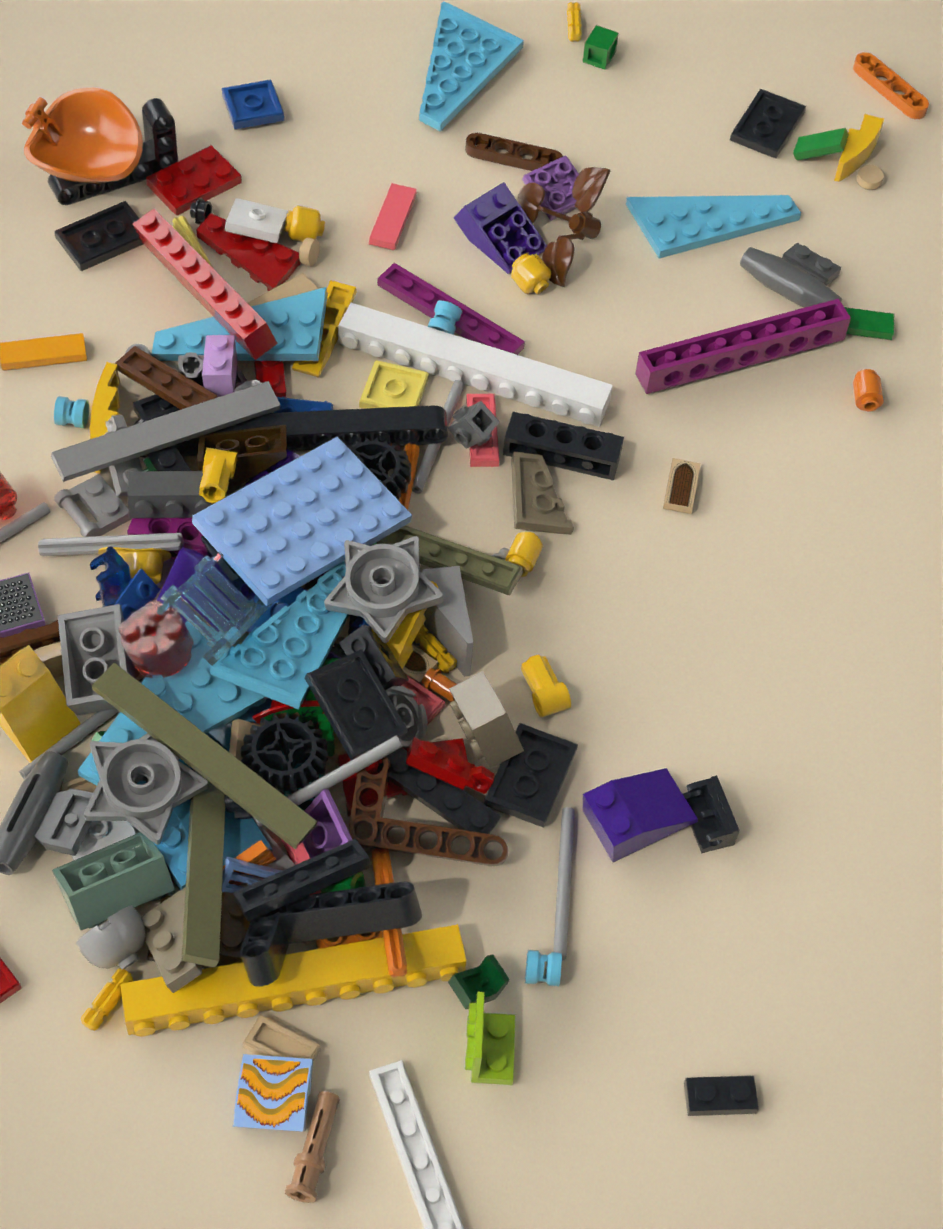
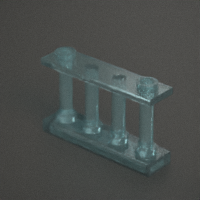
[156,551,273,666]

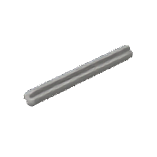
[38,533,184,556]

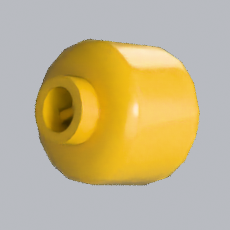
[284,206,325,242]
[511,253,551,294]

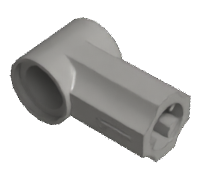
[178,352,204,381]

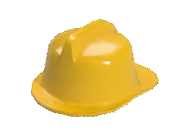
[98,547,171,584]

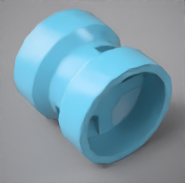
[428,301,463,335]
[54,396,89,428]
[525,950,562,986]

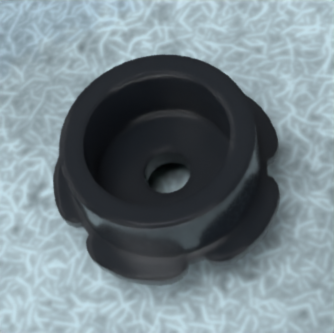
[190,198,212,224]

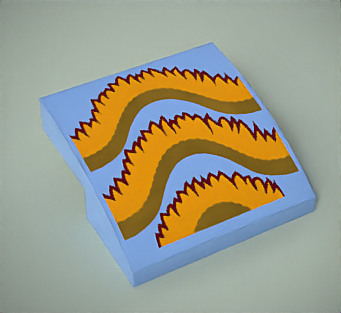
[233,1054,313,1132]

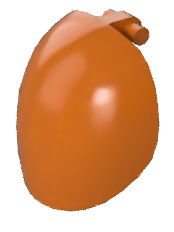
[22,87,143,183]

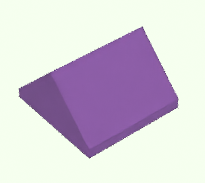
[303,789,352,858]

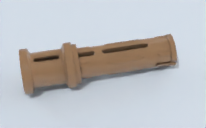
[285,1091,340,1203]

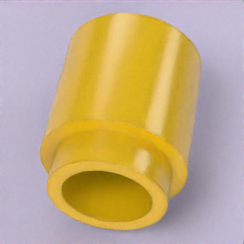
[505,532,543,577]

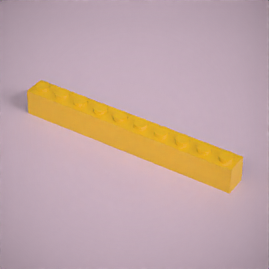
[120,924,467,1037]

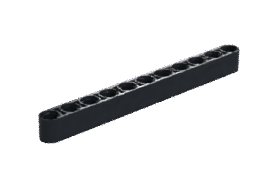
[134,405,448,458]

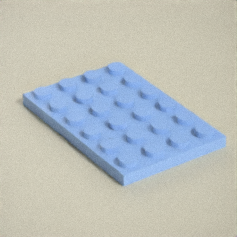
[192,437,412,606]

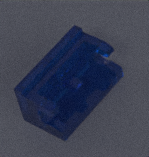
[90,546,131,607]

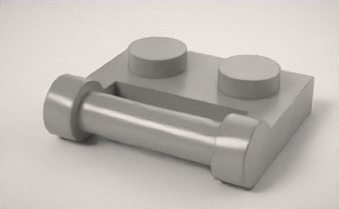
[54,474,132,537]

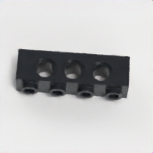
[503,412,624,481]

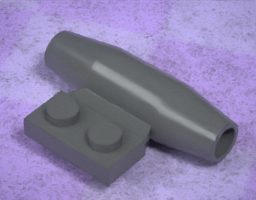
[740,243,842,308]
[0,751,93,875]

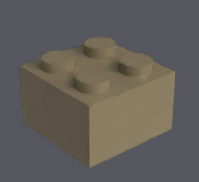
[449,671,524,768]

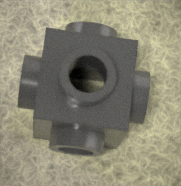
[448,401,500,449]

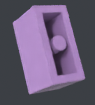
[202,335,238,397]

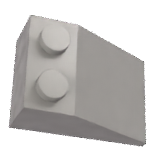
[423,566,473,676]
[58,604,136,715]

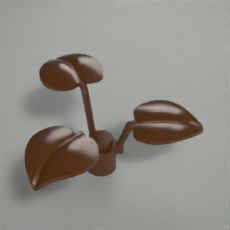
[517,167,611,287]

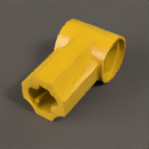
[199,447,237,503]
[521,654,571,717]

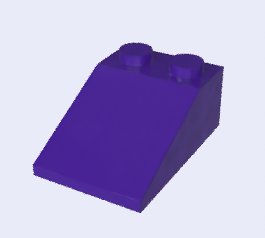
[582,768,698,862]

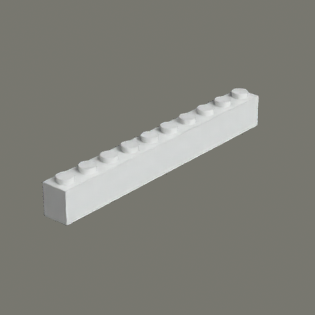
[338,303,613,427]

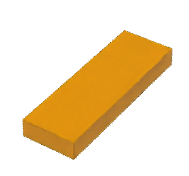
[0,333,87,370]

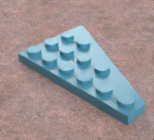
[419,1,524,131]
[77,621,268,786]

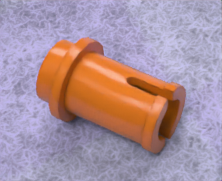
[422,667,457,702]

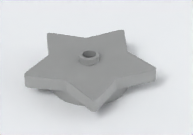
[324,536,443,643]
[84,733,208,845]

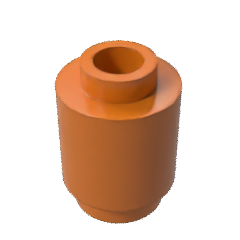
[853,369,884,412]

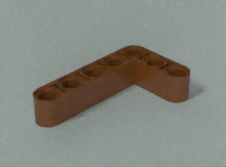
[348,756,508,866]

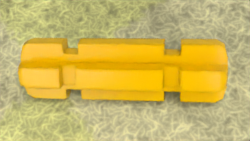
[567,2,582,42]
[414,625,457,673]
[81,968,133,1031]

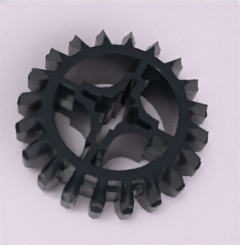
[346,437,411,501]
[240,712,328,795]

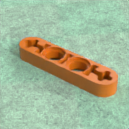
[853,52,929,119]

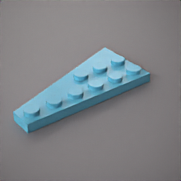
[151,287,328,361]
[210,561,350,710]

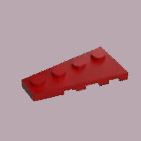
[196,213,301,291]

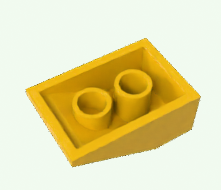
[0,645,81,763]

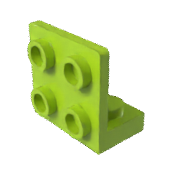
[465,992,515,1085]

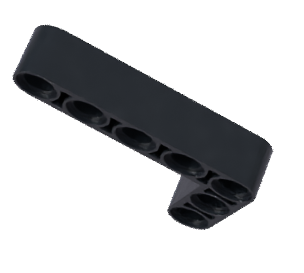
[48,98,178,205]
[240,881,422,987]

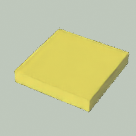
[359,360,429,409]

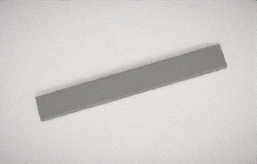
[51,381,280,482]

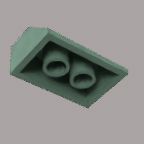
[52,832,175,931]

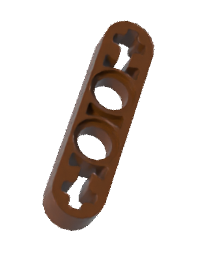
[465,133,563,171]

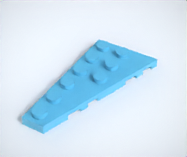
[626,195,801,259]

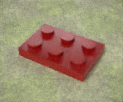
[146,145,242,216]

